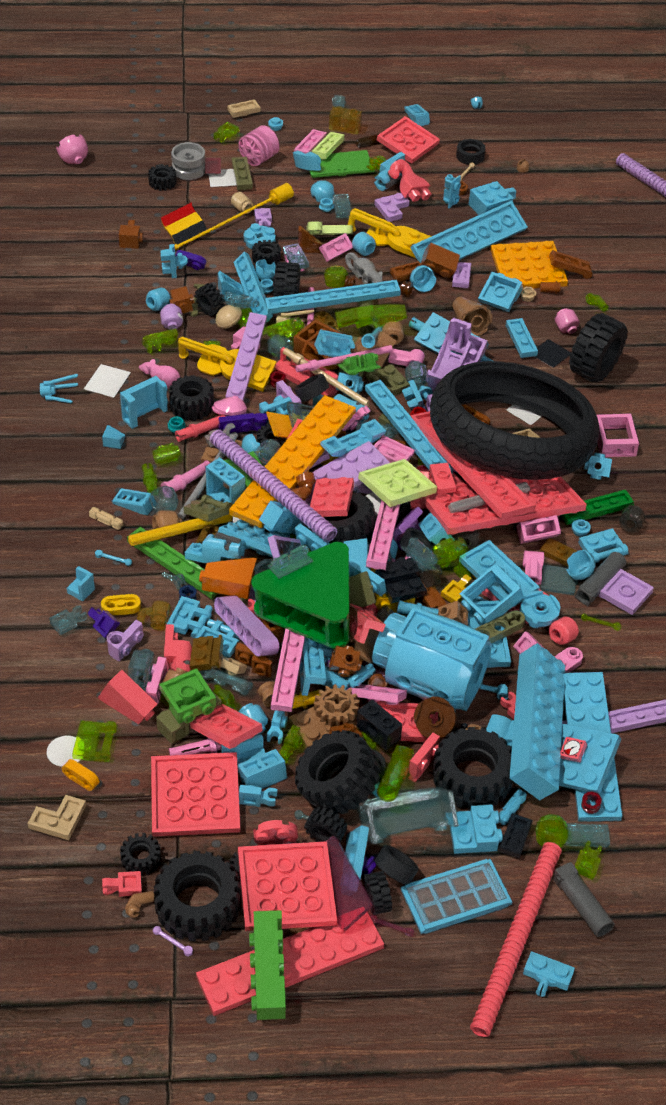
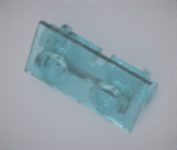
[401,537,438,571]
[268,545,313,579]

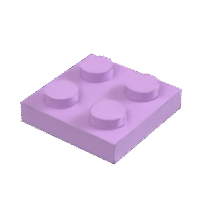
[599,569,654,615]

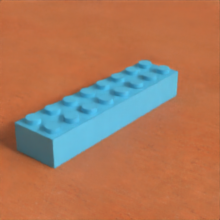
[510,643,565,800]

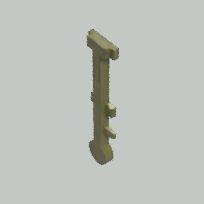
[189,284,204,317]

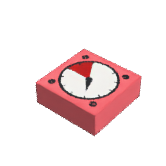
[560,737,587,763]

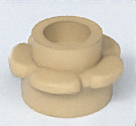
[521,287,536,302]

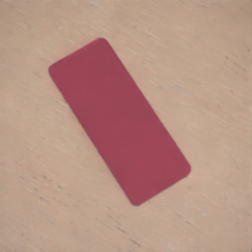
[327,836,373,931]

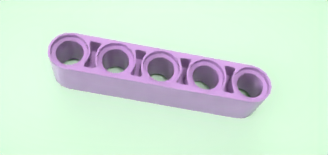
[214,596,279,656]

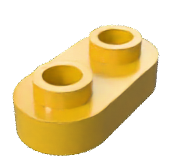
[101,594,141,616]

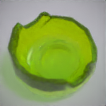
[324,265,348,288]
[535,814,568,848]

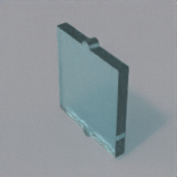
[541,565,578,595]

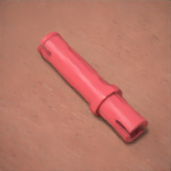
[175,415,225,442]

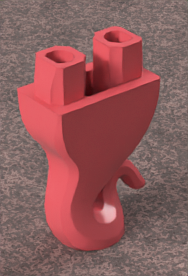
[388,159,432,202]

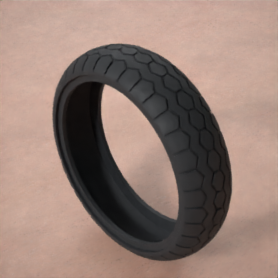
[430,361,599,480]

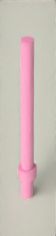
[295,345,393,372]

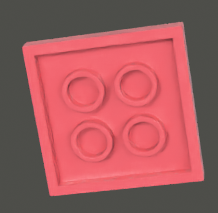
[377,116,440,164]

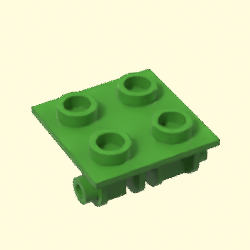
[336,353,381,375]

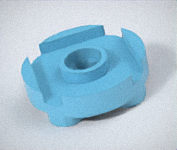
[244,223,276,249]
[520,591,560,628]

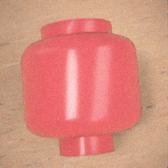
[549,616,579,645]

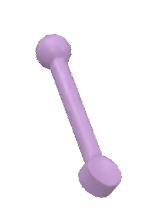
[153,926,193,956]

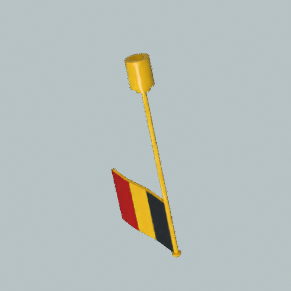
[161,183,294,250]

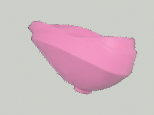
[212,396,247,416]

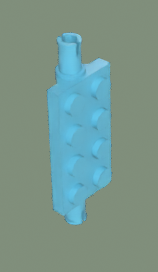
[409,312,493,362]

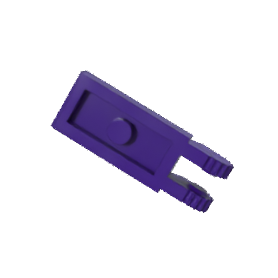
[218,413,268,433]

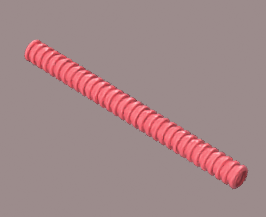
[470,842,562,1037]

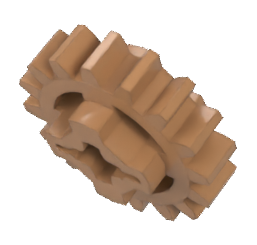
[314,684,359,726]

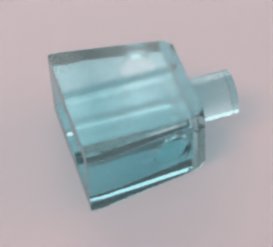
[128,649,155,692]

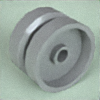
[171,142,205,180]

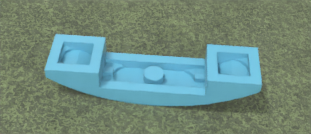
[320,419,386,457]

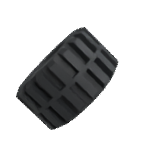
[273,262,300,297]
[169,375,214,421]

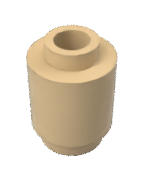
[231,192,253,214]

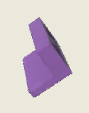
[393,506,423,550]

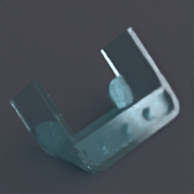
[357,787,459,844]

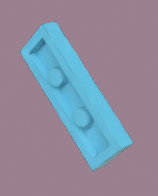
[505,318,538,358]

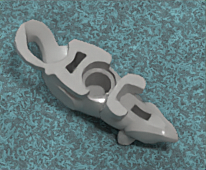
[345,252,383,284]

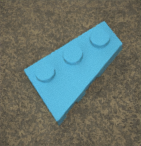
[341,825,369,897]

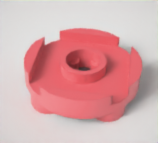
[253,820,298,845]

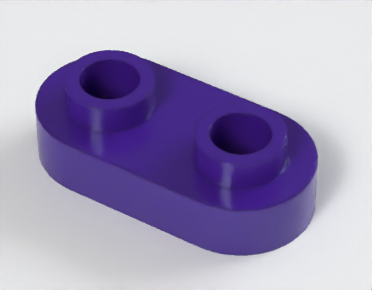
[175,250,207,270]

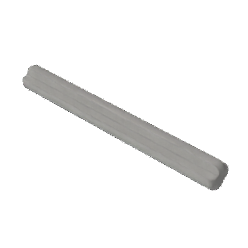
[448,482,530,513]

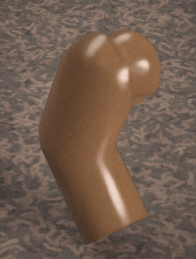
[125,891,154,918]

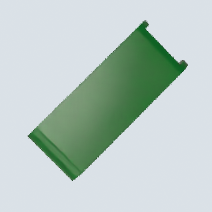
[252,542,350,649]

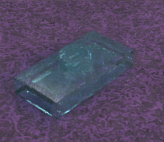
[333,194,351,218]
[283,243,309,269]
[564,823,610,847]

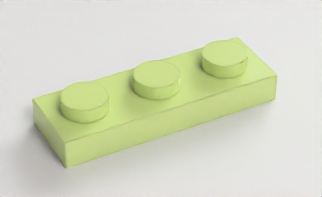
[312,132,344,159]

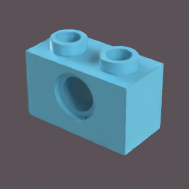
[259,500,301,534]

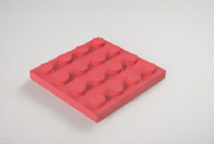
[151,752,240,837]
[238,841,337,931]

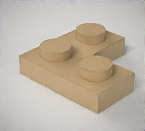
[27,795,86,840]

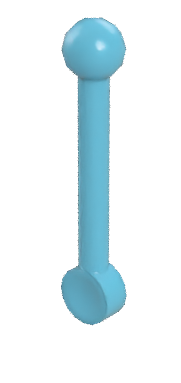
[95,550,132,566]

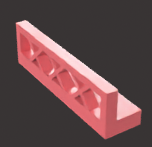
[273,347,339,398]
[350,603,386,644]

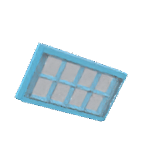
[400,859,513,934]

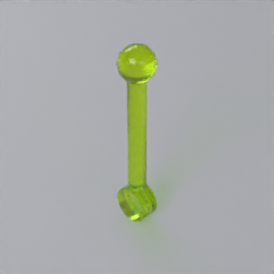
[581,613,621,631]

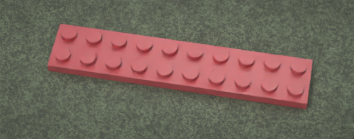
[411,411,535,520]

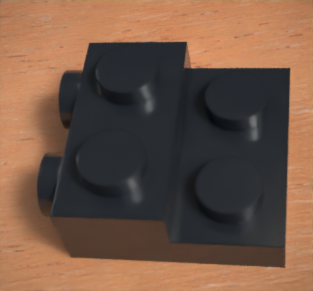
[375,557,427,604]

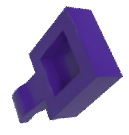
[87,607,120,638]

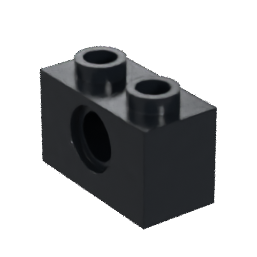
[356,700,402,751]

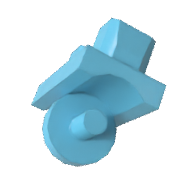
[161,244,188,278]
[402,380,433,412]
[259,395,292,422]

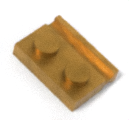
[190,635,224,671]

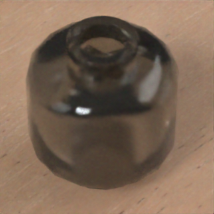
[619,505,645,533]

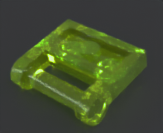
[72,720,118,762]

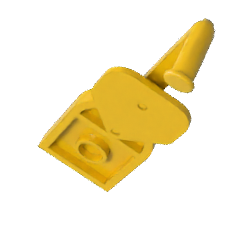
[348,208,432,259]
[178,337,276,392]

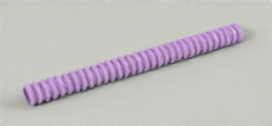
[616,153,666,197]
[210,430,337,542]

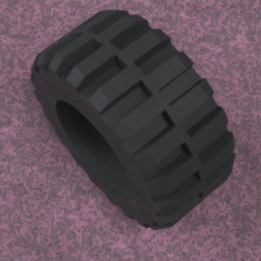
[569,313,628,383]
[303,492,376,545]
[433,727,513,810]
[295,730,381,814]
[154,851,241,942]

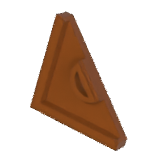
[298,226,324,253]

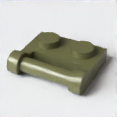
[365,364,410,395]
[183,495,233,522]

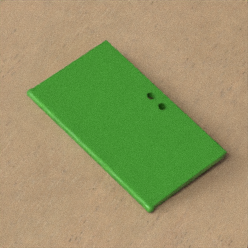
[309,150,375,178]

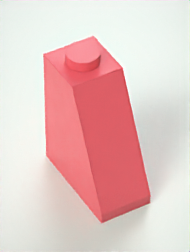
[98,670,157,724]

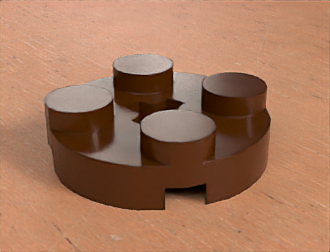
[414,696,457,738]

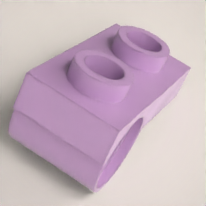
[107,620,144,661]

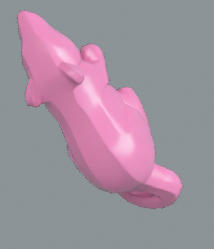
[139,359,181,389]

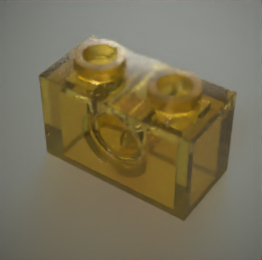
[329,106,362,134]

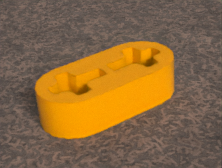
[61,759,100,791]

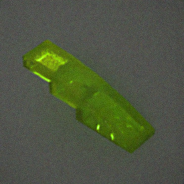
[335,304,408,328]

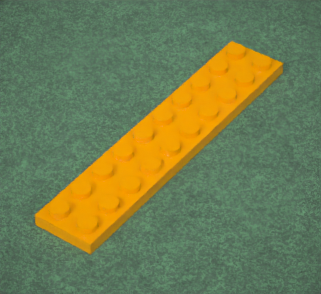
[229,395,356,528]

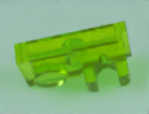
[142,328,178,354]

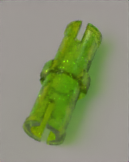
[141,463,159,497]

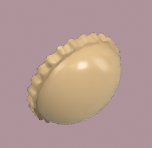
[215,305,242,329]

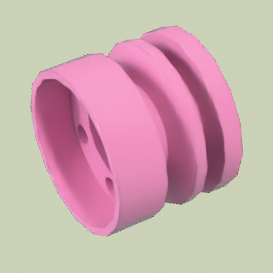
[239,125,279,166]

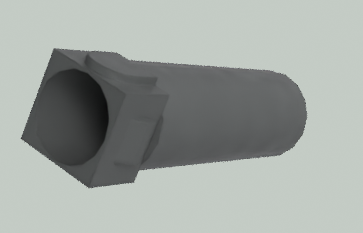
[575,552,627,607]
[553,862,615,937]

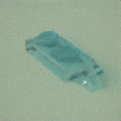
[199,668,253,693]

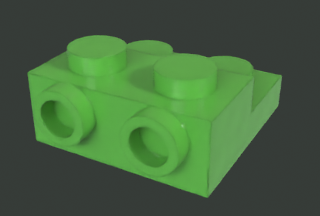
[159,668,216,724]

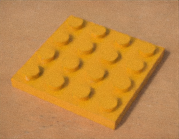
[490,241,568,289]

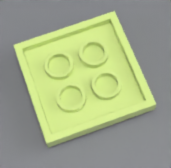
[358,459,437,507]

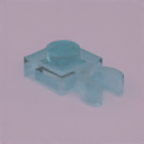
[49,605,87,635]

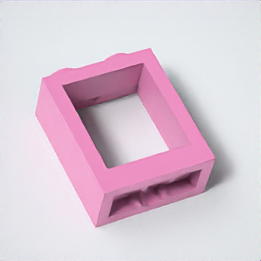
[597,414,639,457]

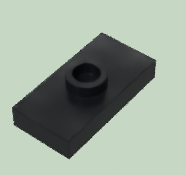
[499,813,533,859]

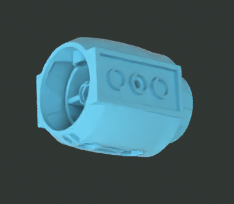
[372,607,492,711]

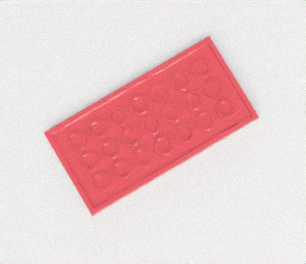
[420,477,586,535]

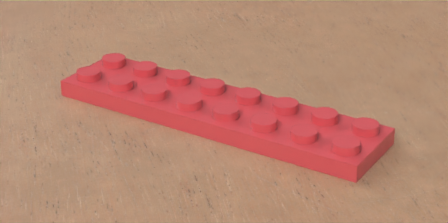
[196,907,384,1016]

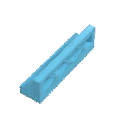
[299,637,326,696]

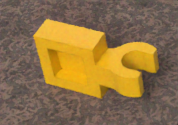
[441,574,472,603]

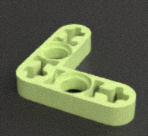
[306,222,353,235]

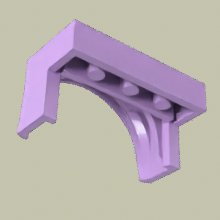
[426,318,487,392]

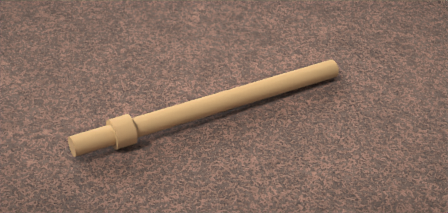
[283,348,370,406]

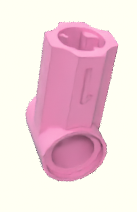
[389,349,425,372]
[523,551,544,585]

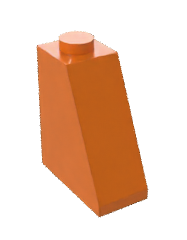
[199,558,257,599]

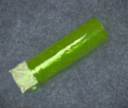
[377,745,414,802]

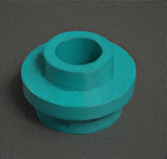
[168,416,186,433]

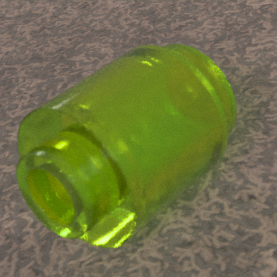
[152,442,181,465]

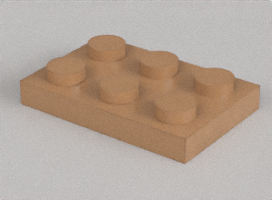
[289,707,360,748]

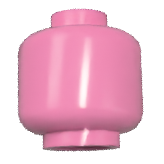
[555,308,580,334]

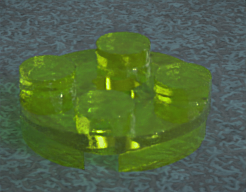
[429,537,468,568]

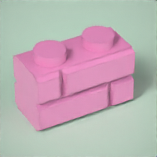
[516,515,561,544]

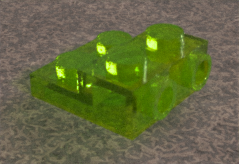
[262,317,305,338]

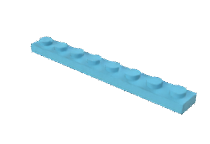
[265,280,401,314]
[365,380,453,474]

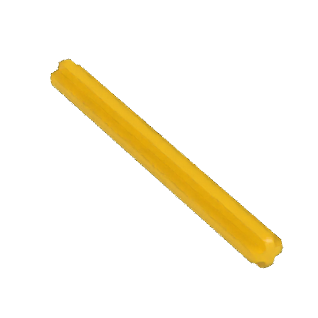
[128,514,233,546]

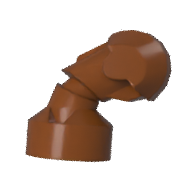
[292,472,316,501]

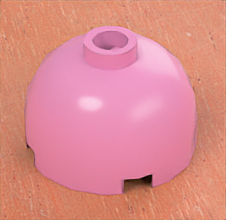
[56,135,88,164]

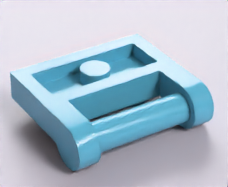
[578,528,628,564]

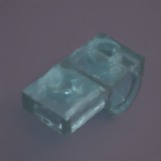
[254,439,281,466]

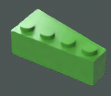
[249,910,286,1020]

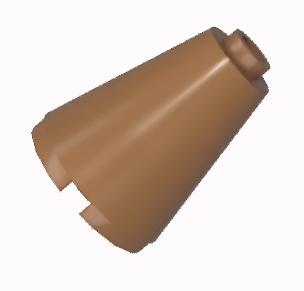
[452,297,492,336]

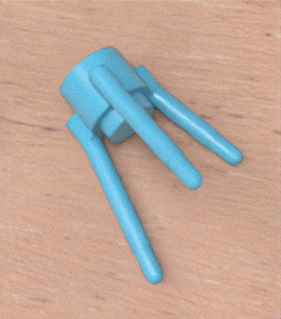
[40,374,78,403]

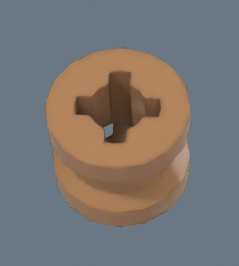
[258,681,275,707]

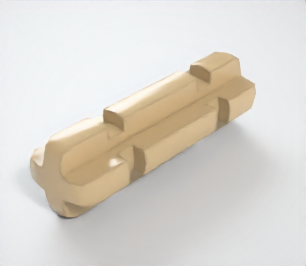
[89,507,123,530]

